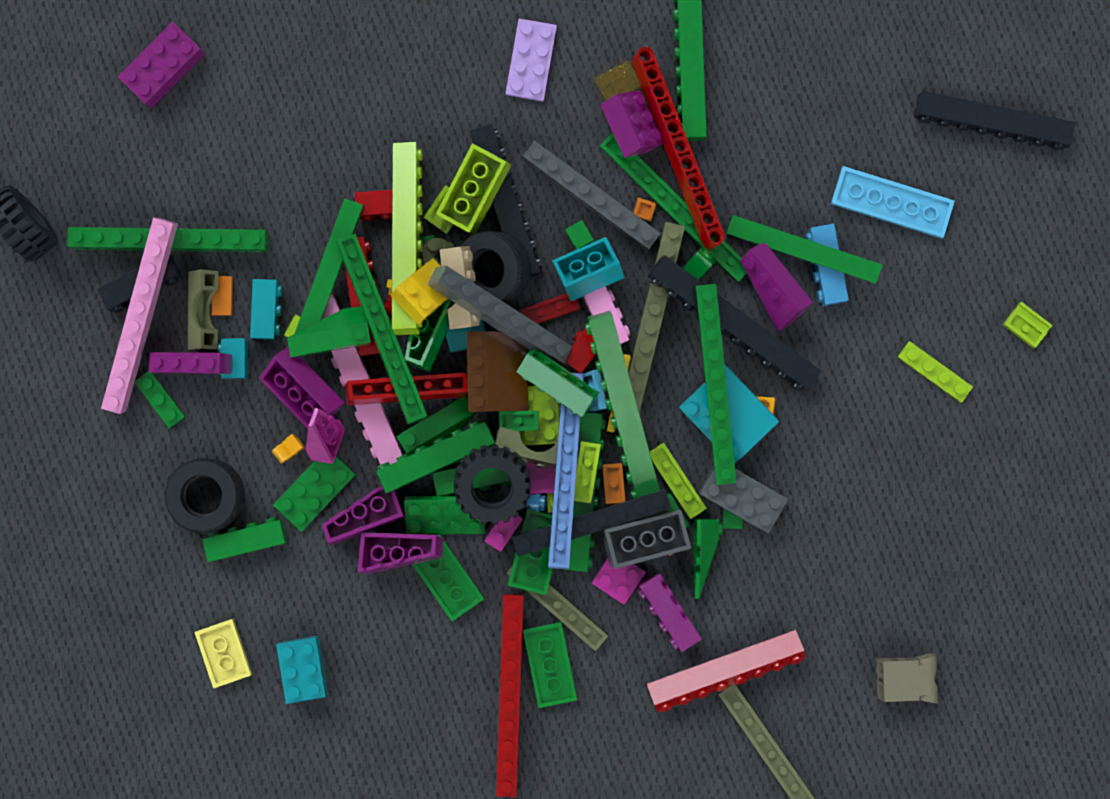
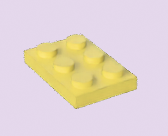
[195,618,252,689]

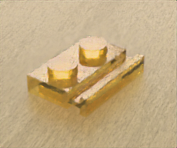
[594,60,641,101]

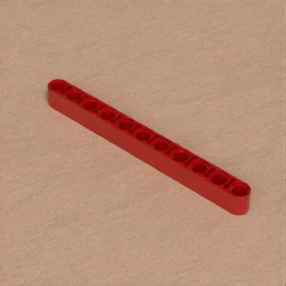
[632,47,725,250]

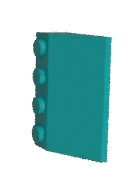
[679,364,779,463]

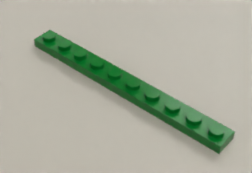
[600,133,747,283]
[336,234,427,424]
[695,284,736,485]

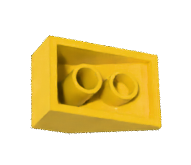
[391,259,448,325]

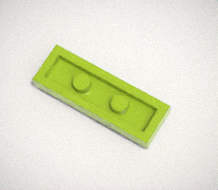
[574,441,601,503]

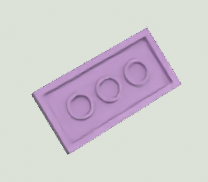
[506,19,557,102]

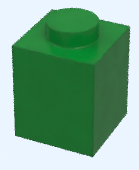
[565,220,594,250]
[683,247,717,280]

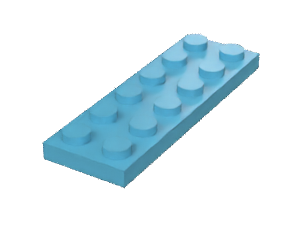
[831,166,955,239]

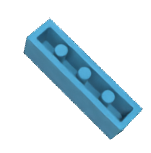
[806,224,849,306]

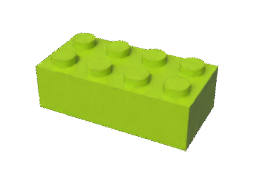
[436,143,511,234]

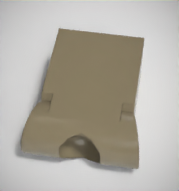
[876,653,938,704]

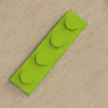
[897,341,973,403]
[649,443,707,519]

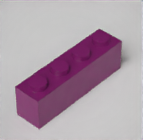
[149,352,232,374]

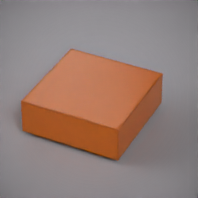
[633,198,656,222]

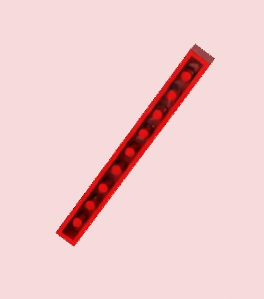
[496,593,524,797]

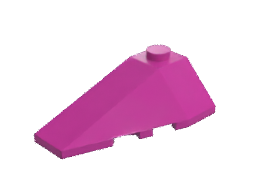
[306,408,345,464]

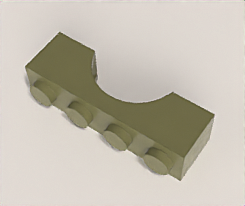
[188,269,218,351]
[495,427,558,472]

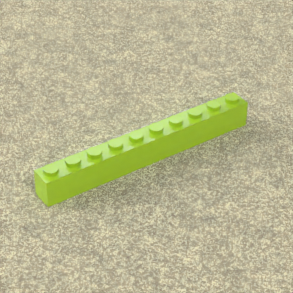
[392,142,423,335]

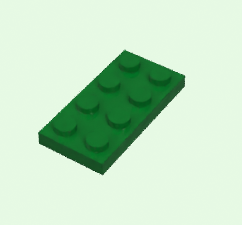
[273,456,356,532]
[404,496,485,534]
[507,509,553,596]
[412,534,485,621]
[523,622,577,708]

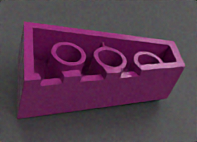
[740,242,813,331]
[322,486,405,545]
[358,533,444,575]
[637,571,702,652]

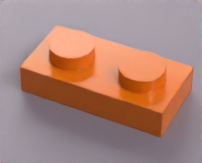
[602,463,625,504]

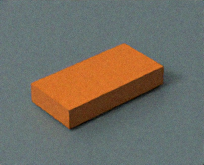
[212,276,233,316]

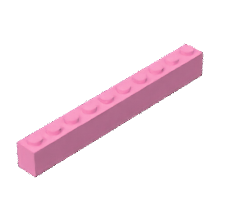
[101,218,178,414]
[322,291,403,469]

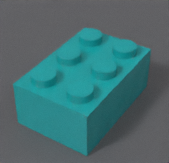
[552,237,625,301]
[276,635,329,704]

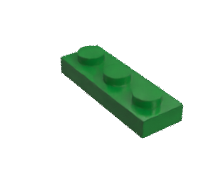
[134,371,186,429]

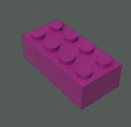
[117,21,205,109]
[259,347,344,429]

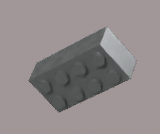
[698,466,788,534]
[601,510,691,569]

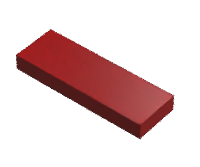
[519,293,581,324]

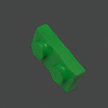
[499,411,540,431]

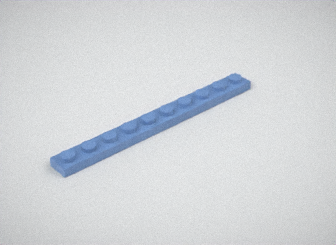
[548,373,583,570]

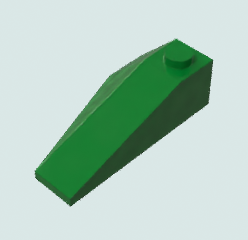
[287,306,371,358]
[396,397,475,456]
[693,519,722,599]

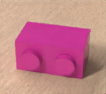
[485,515,523,552]

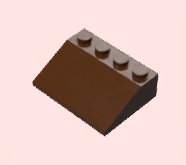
[467,331,528,412]

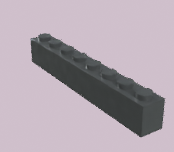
[523,141,661,252]
[427,265,572,364]

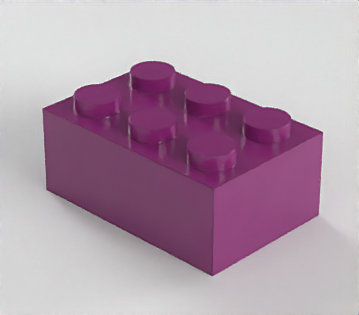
[601,90,663,158]

